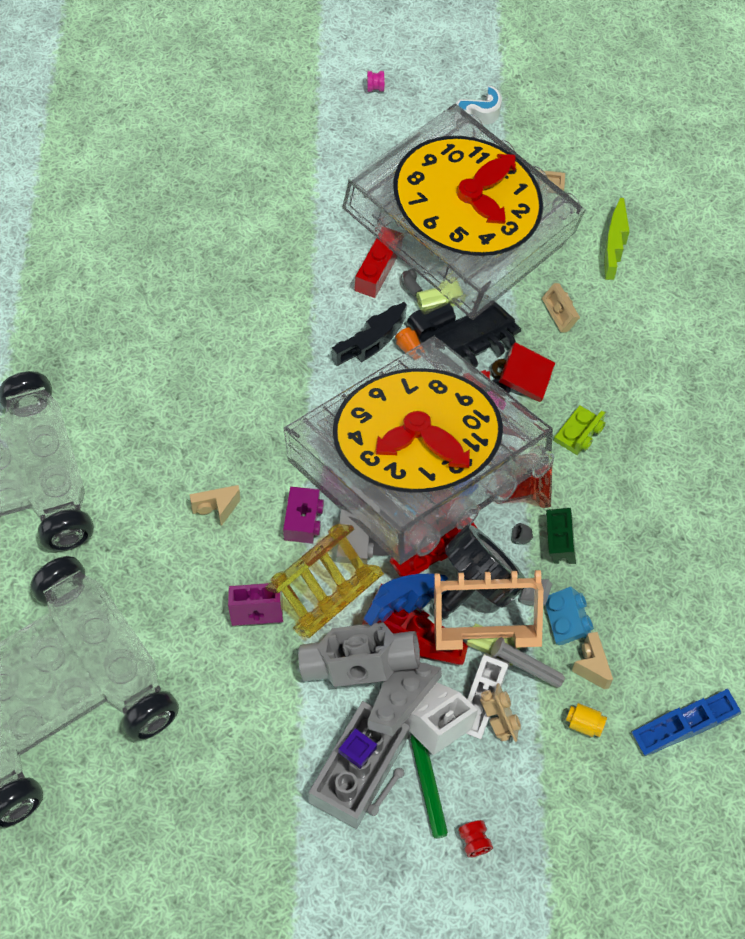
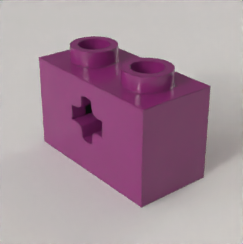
[283,486,324,544]
[228,582,283,626]

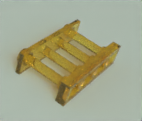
[265,524,384,638]

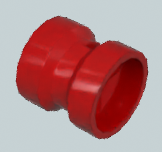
[458,820,493,858]

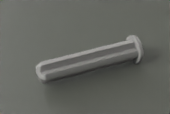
[491,637,565,688]

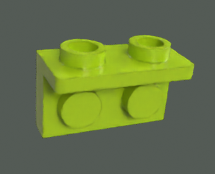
[554,405,606,456]

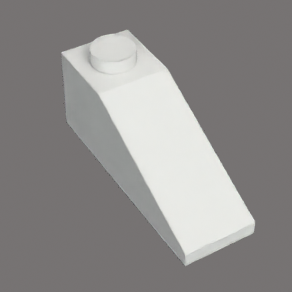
[466,653,510,739]

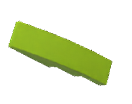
[604,198,630,280]

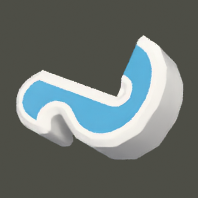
[453,86,502,126]

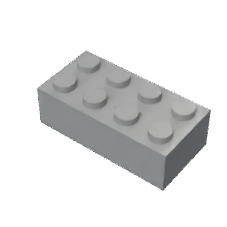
[308,701,410,829]

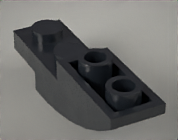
[332,302,407,366]

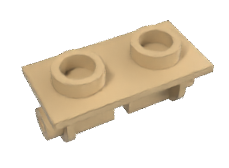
[480,683,521,742]

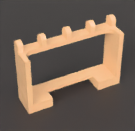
[434,570,544,650]

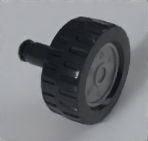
[433,525,525,619]

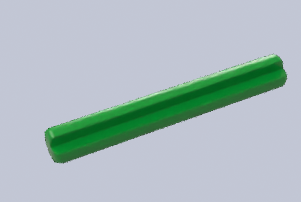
[410,735,448,839]

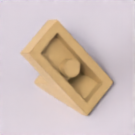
[189,485,240,526]
[572,632,613,689]

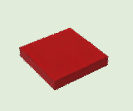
[499,342,555,402]

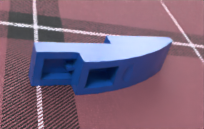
[364,574,448,626]

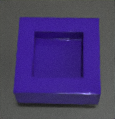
[338,728,377,769]

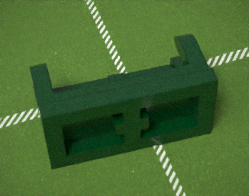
[546,508,576,564]

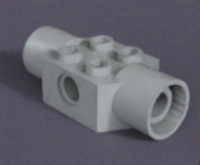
[298,622,420,687]

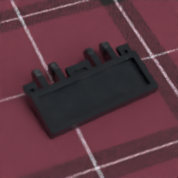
[419,302,521,375]

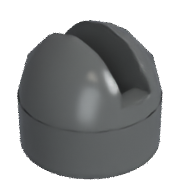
[512,523,533,544]

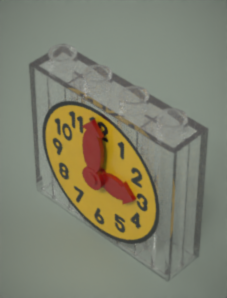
[342,103,586,320]
[284,336,554,565]

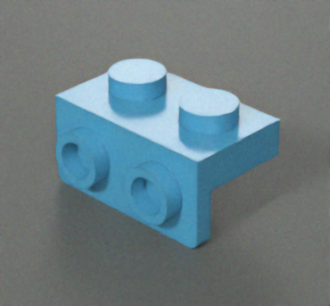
[546,586,594,645]

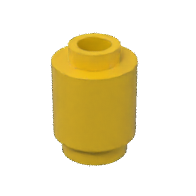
[566,703,607,737]

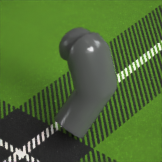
[401,269,423,297]

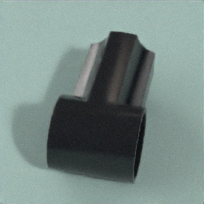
[407,303,456,338]

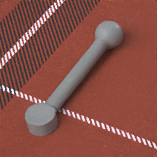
[368,768,404,816]

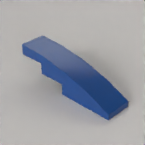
[632,688,742,756]

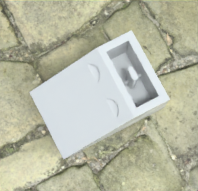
[404,682,478,755]

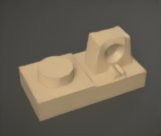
[542,283,580,333]

